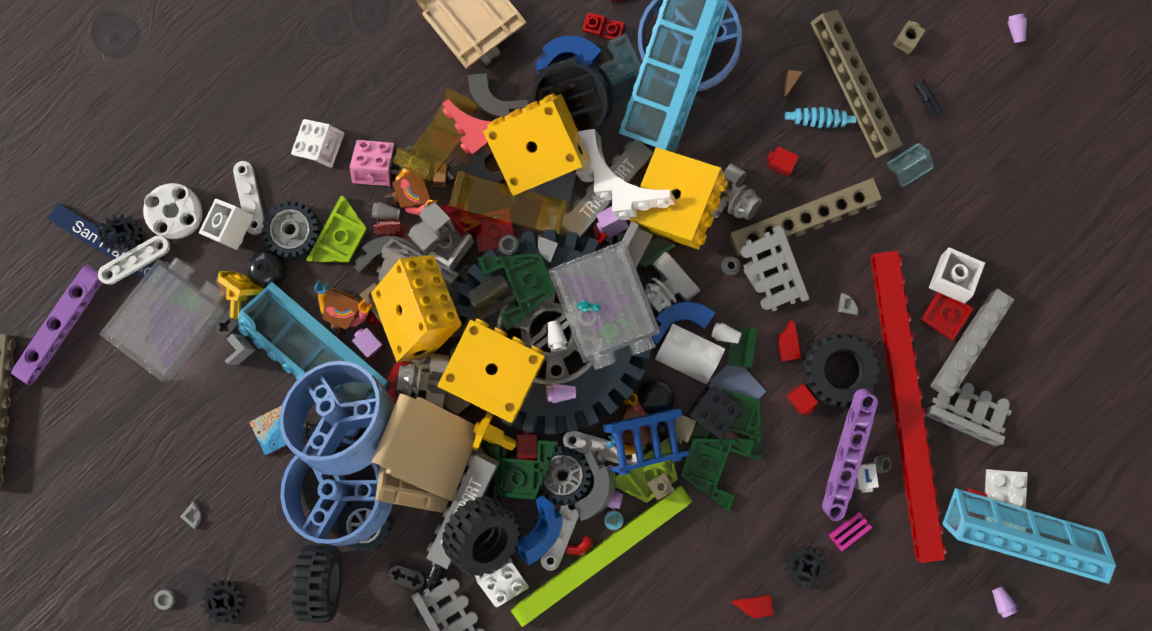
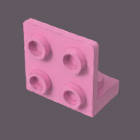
[350,140,394,186]

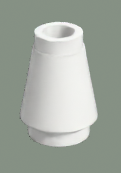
[548,321,568,352]
[712,322,742,344]

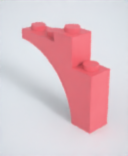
[442,99,492,156]

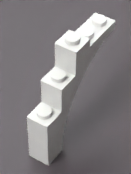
[576,129,675,220]

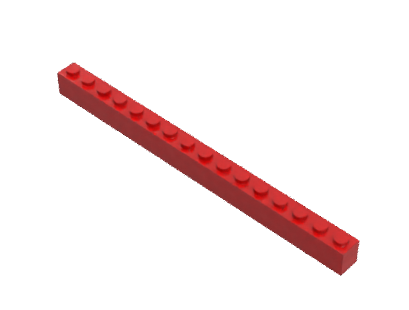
[870,251,946,563]

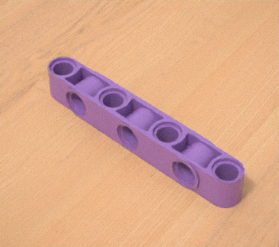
[11,265,103,385]
[822,389,878,521]

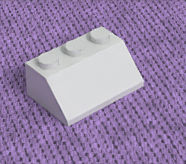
[655,324,725,384]

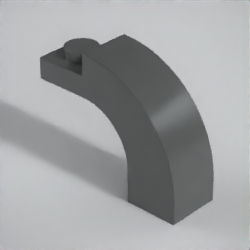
[468,73,528,119]
[354,236,424,274]
[574,450,616,521]

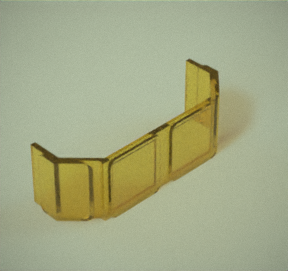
[394,88,477,181]
[449,171,568,234]

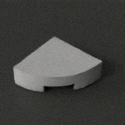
[538,236,558,263]
[838,293,858,316]
[180,501,201,529]

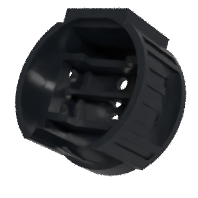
[531,54,614,131]

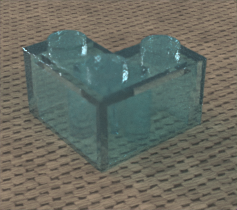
[600,33,641,86]

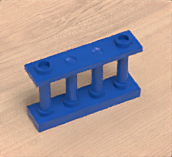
[603,409,689,475]

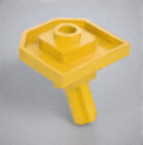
[218,271,264,319]
[472,412,516,452]

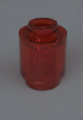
[373,218,402,238]

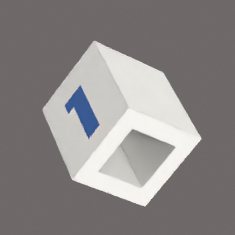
[855,463,879,492]

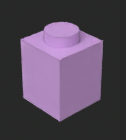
[596,206,629,238]
[352,328,385,358]

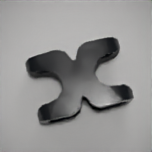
[446,145,506,205]

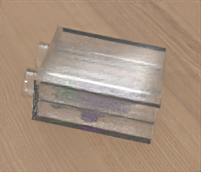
[548,241,660,370]
[99,257,229,382]

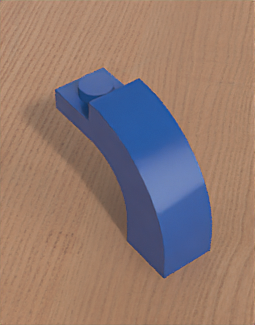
[535,36,602,76]
[651,302,715,345]
[516,495,563,565]

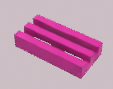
[828,512,872,551]

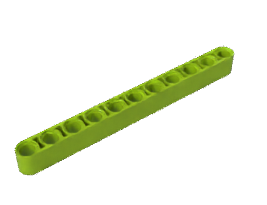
[510,485,693,627]

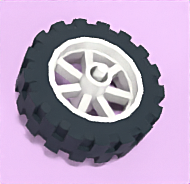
[338,502,392,552]

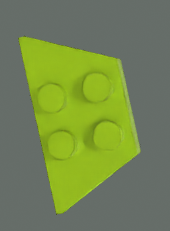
[307,195,368,263]
[616,437,677,503]

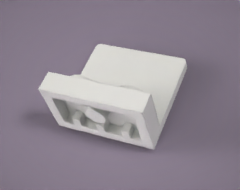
[291,119,344,168]
[475,556,529,607]

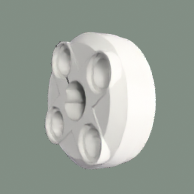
[143,183,202,239]

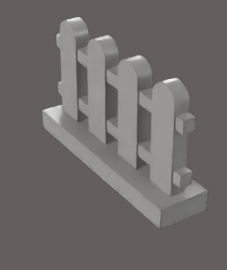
[740,226,809,311]
[376,238,459,293]
[925,383,1012,446]
[411,577,485,631]

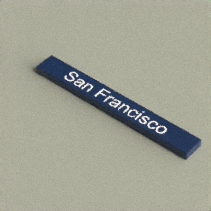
[48,203,187,298]

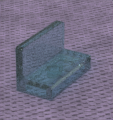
[887,143,933,187]

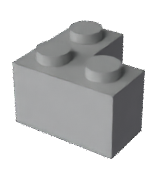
[408,202,455,256]

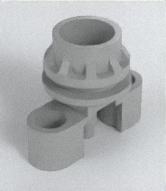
[712,163,762,220]
[644,252,700,313]
[397,353,449,408]

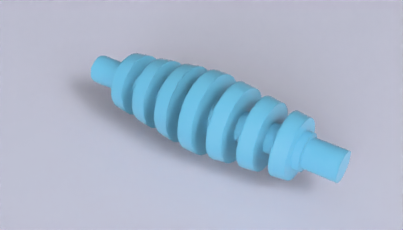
[785,107,856,128]

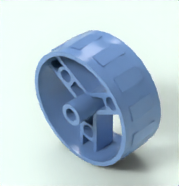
[638,0,742,92]
[280,361,395,476]
[280,438,393,546]

